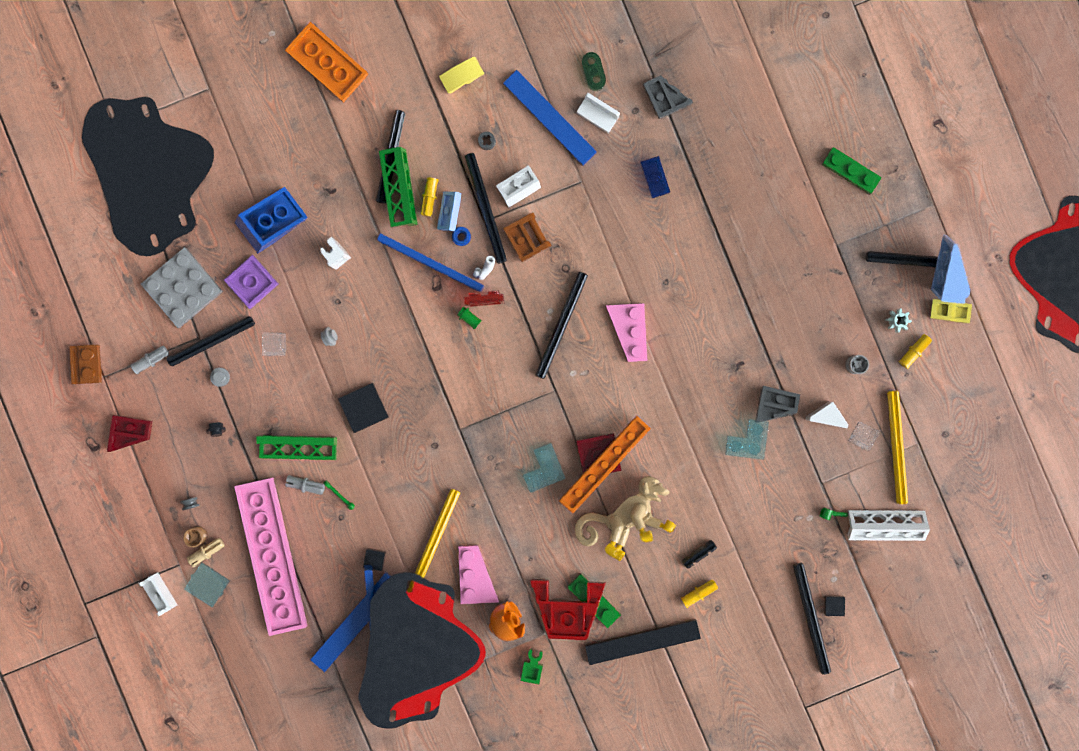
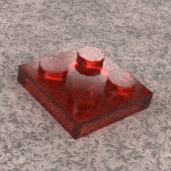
[464,291,505,307]

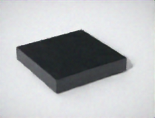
[338,383,389,433]

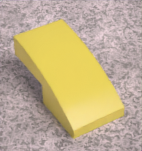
[439,57,484,93]
[930,299,972,324]

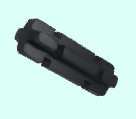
[682,540,717,569]

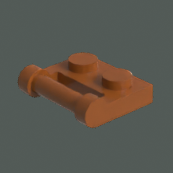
[503,212,552,262]

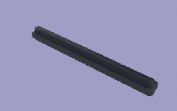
[465,153,507,264]
[536,272,588,379]
[793,563,831,675]

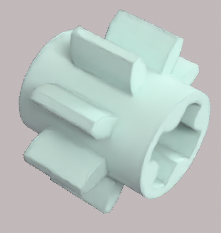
[885,308,912,333]

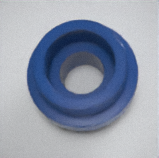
[452,227,471,246]

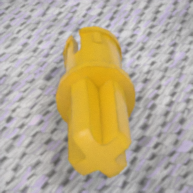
[421,177,439,217]
[898,334,932,369]
[681,579,718,608]

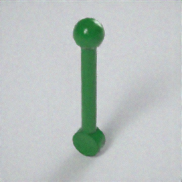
[323,480,355,510]

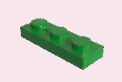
[822,147,882,195]
[567,573,621,629]

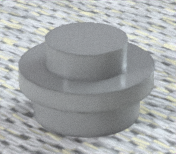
[321,327,338,346]
[210,368,230,387]

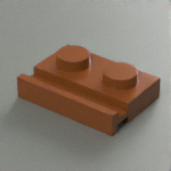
[69,345,102,384]

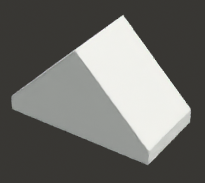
[806,402,848,428]

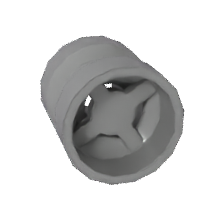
[845,355,869,374]

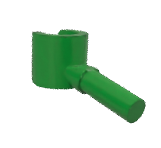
[819,508,848,521]

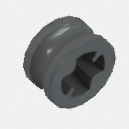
[478,132,496,150]
[180,497,200,511]

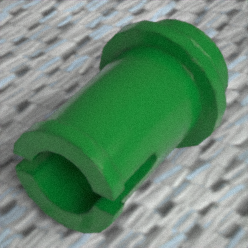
[457,307,482,330]

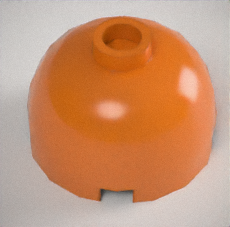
[489,601,525,641]

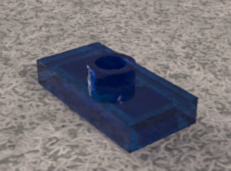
[640,156,671,199]

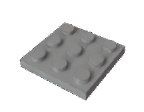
[141,247,223,328]

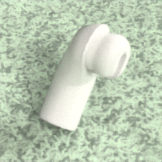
[473,256,495,280]

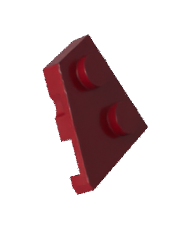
[107,415,153,452]

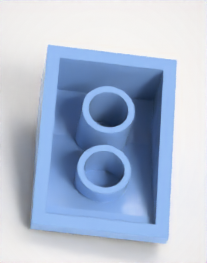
[931,235,970,304]

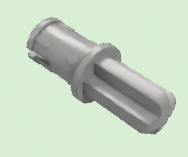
[131,346,169,374]
[285,475,325,495]

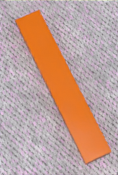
[559,415,651,514]

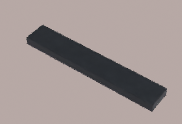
[585,619,701,665]

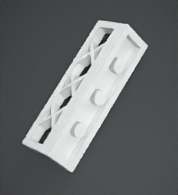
[848,510,930,541]

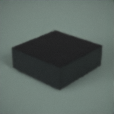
[824,596,845,616]

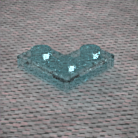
[725,419,769,460]
[523,443,566,493]

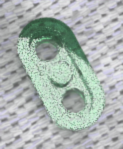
[582,52,606,91]

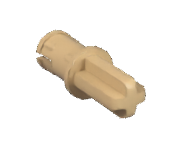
[187,538,224,567]

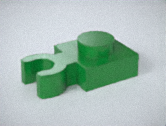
[520,648,543,685]

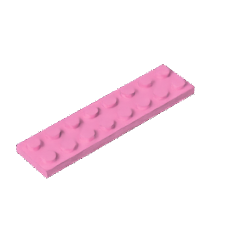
[234,477,308,636]

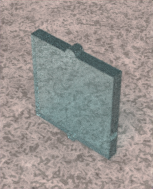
[184,563,230,607]

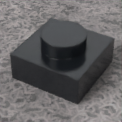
[363,548,386,571]

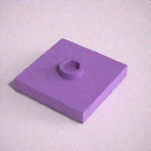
[224,255,279,309]

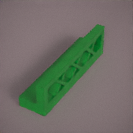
[379,147,418,228]
[256,435,337,460]

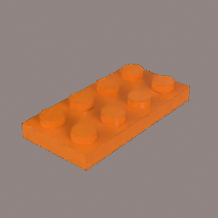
[285,22,369,103]

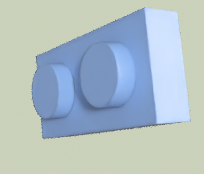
[437,191,461,231]

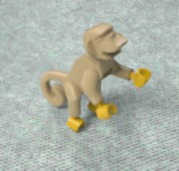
[575,476,676,561]

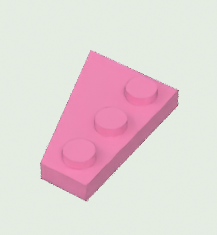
[606,304,647,362]
[458,545,499,604]

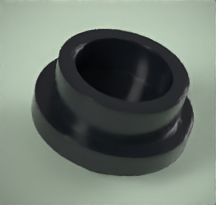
[206,422,226,437]

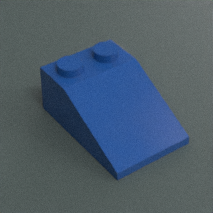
[234,187,308,254]

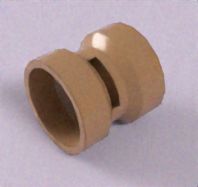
[183,526,208,548]

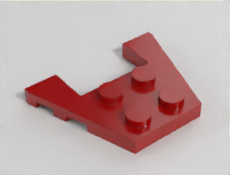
[531,579,606,640]

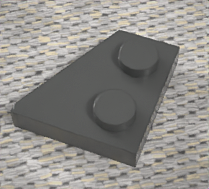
[643,75,693,119]
[755,386,800,423]

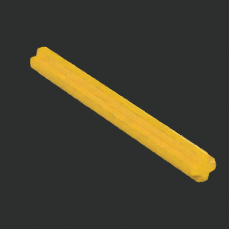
[887,391,908,504]
[407,489,460,593]

